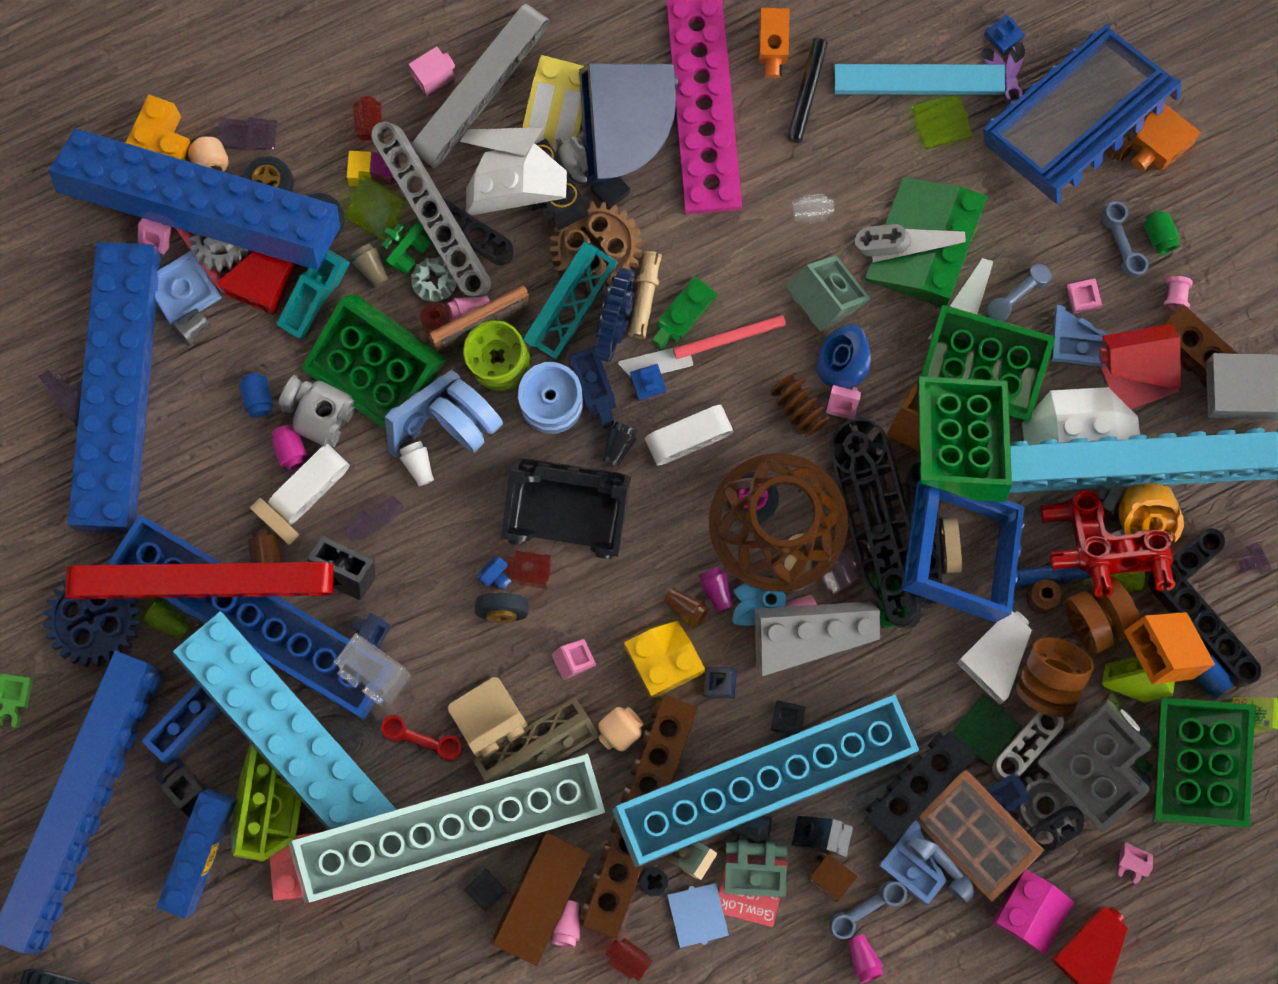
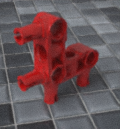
[1040,490,1175,597]

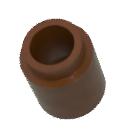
[248,530,282,563]
[1027,579,1061,614]

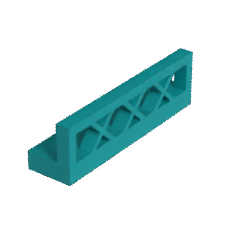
[523,241,618,360]

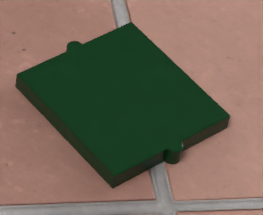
[952,694,1022,766]

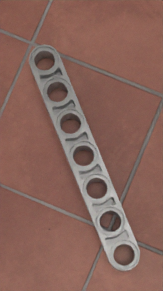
[412,4,550,168]
[371,122,491,297]

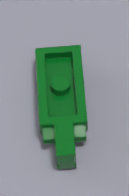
[652,276,717,351]

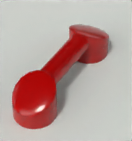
[381,715,462,762]

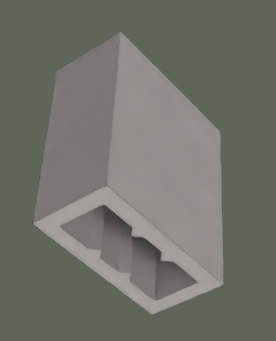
[1206,353,1278,419]

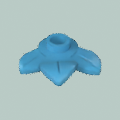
[732,583,786,626]

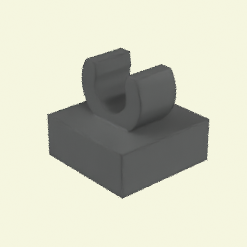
[1095,482,1126,522]

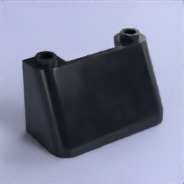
[501,458,631,559]

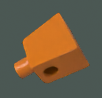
[758,8,790,78]
[1131,104,1201,171]

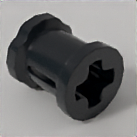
[641,868,668,897]

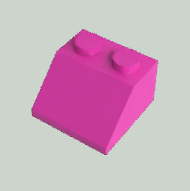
[991,869,1074,956]

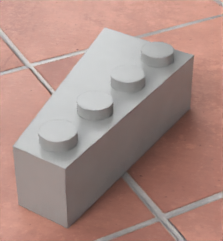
[755,601,880,676]

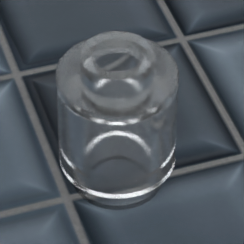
[792,193,834,224]

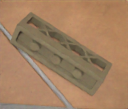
[473,697,599,783]

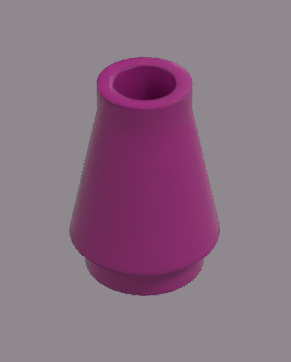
[699,566,733,612]

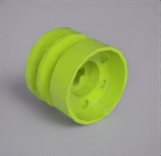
[463,320,531,392]

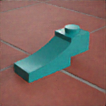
[276,250,350,339]

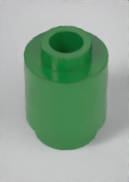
[1143,210,1180,255]

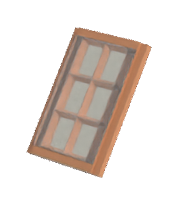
[429,285,529,351]
[916,770,1044,902]

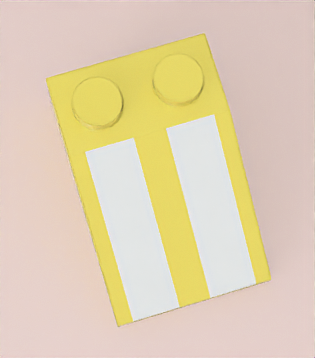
[522,55,584,153]

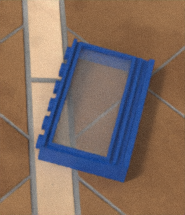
[983,24,1182,204]

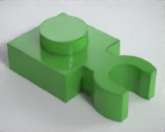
[0,674,33,729]

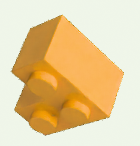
[126,94,191,162]

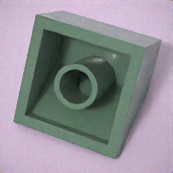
[786,255,871,331]

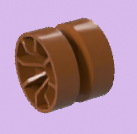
[1064,576,1140,655]

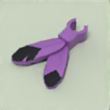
[982,42,1025,104]

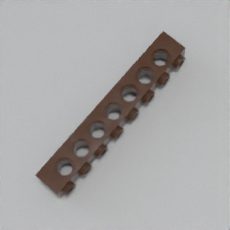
[579,695,698,939]

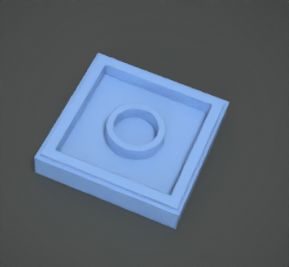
[155,251,222,325]

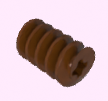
[770,372,831,437]

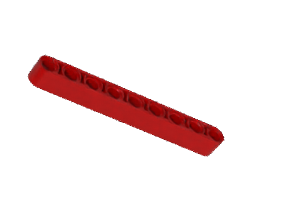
[65,562,333,599]

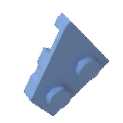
[1051,305,1109,367]
[878,820,946,906]

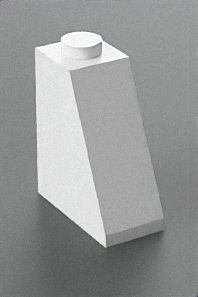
[957,611,1032,705]

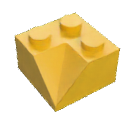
[624,621,705,700]

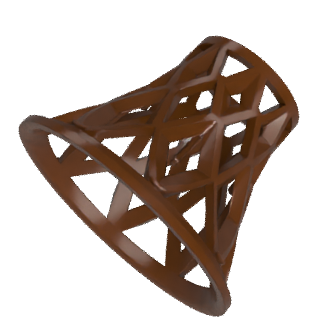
[709,453,848,592]

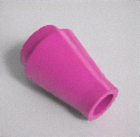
[848,934,884,983]

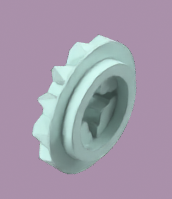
[411,257,457,302]

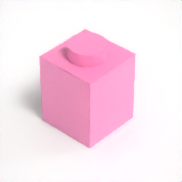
[409,47,455,97]

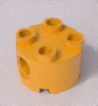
[1118,483,1184,542]

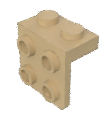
[448,677,528,757]

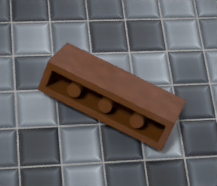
[490,832,590,966]

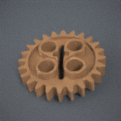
[550,201,643,293]

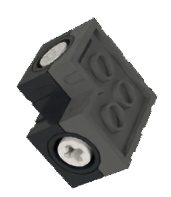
[1038,693,1153,832]

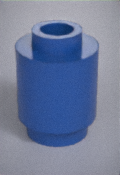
[239,373,274,418]
[1194,654,1234,699]

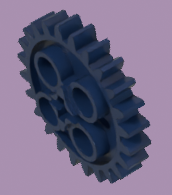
[595,267,634,362]
[43,580,142,667]

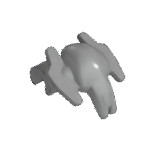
[556,131,588,183]

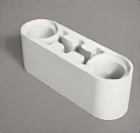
[645,405,734,466]
[268,444,350,525]
[992,712,1064,780]

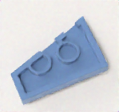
[385,369,460,458]

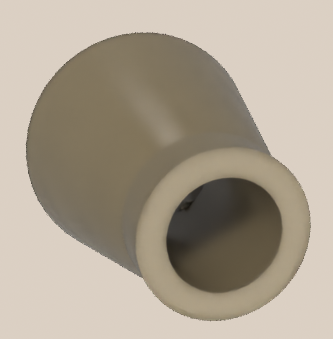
[351,244,389,288]

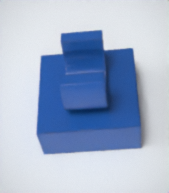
[984,14,1025,55]
[630,364,666,401]
[475,556,512,590]

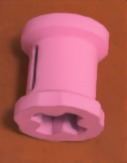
[1163,276,1193,312]

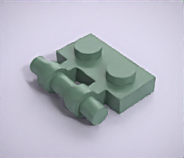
[724,839,787,897]

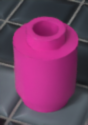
[271,425,308,470]

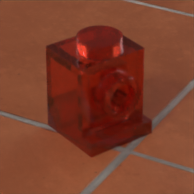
[506,550,552,589]

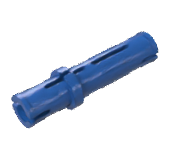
[1015,565,1092,588]

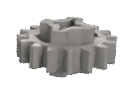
[189,233,250,272]

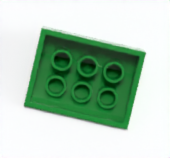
[865,177,988,307]
[301,294,447,430]
[917,304,1056,421]
[918,376,1012,502]
[1153,697,1255,828]

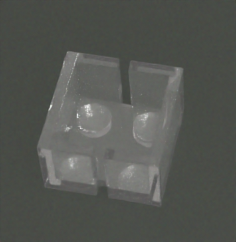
[334,633,412,706]

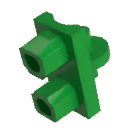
[381,221,432,274]

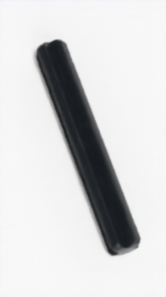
[787,38,828,143]

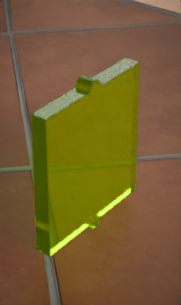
[912,95,973,150]
[345,176,406,240]

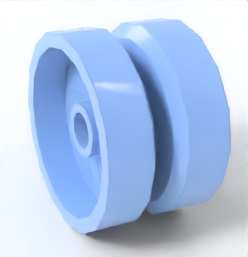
[518,362,583,434]
[428,379,503,453]

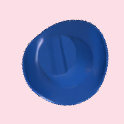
[816,324,871,389]

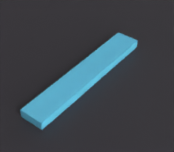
[835,64,1005,95]

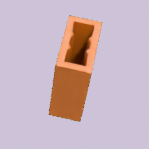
[1124,612,1215,684]

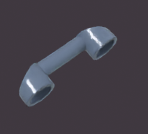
[1102,201,1148,277]
[986,264,1052,322]
[907,838,974,904]
[830,880,907,939]

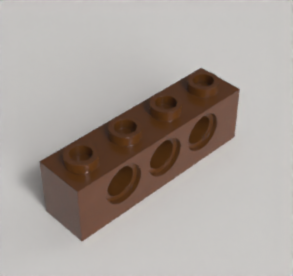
[1163,304,1238,389]

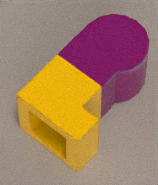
[347,150,401,187]

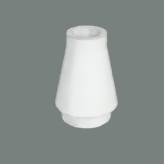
[399,441,434,487]

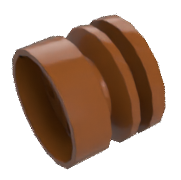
[1016,637,1094,717]

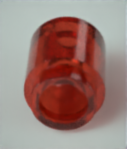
[353,96,383,141]
[420,302,451,336]
[605,937,652,982]

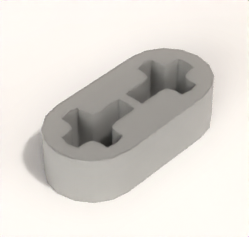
[855,224,911,256]

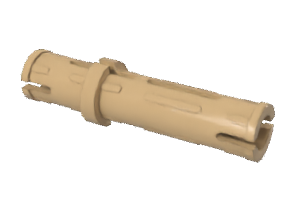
[628,251,662,339]

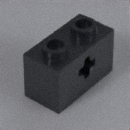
[307,536,375,601]

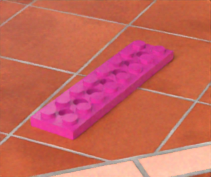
[667,0,742,215]

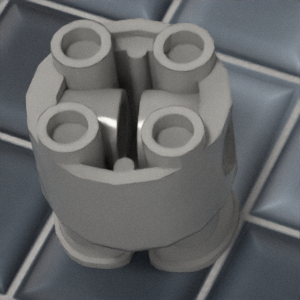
[278,375,355,448]

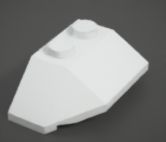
[466,143,567,216]
[1021,387,1140,445]

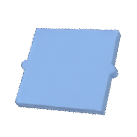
[667,883,729,948]

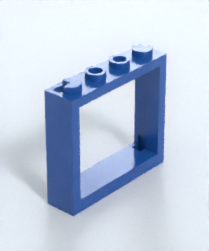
[902,481,1025,623]

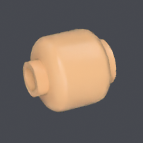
[187,136,229,172]
[598,707,643,751]

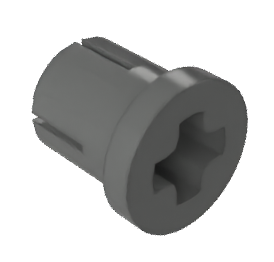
[171,308,210,346]

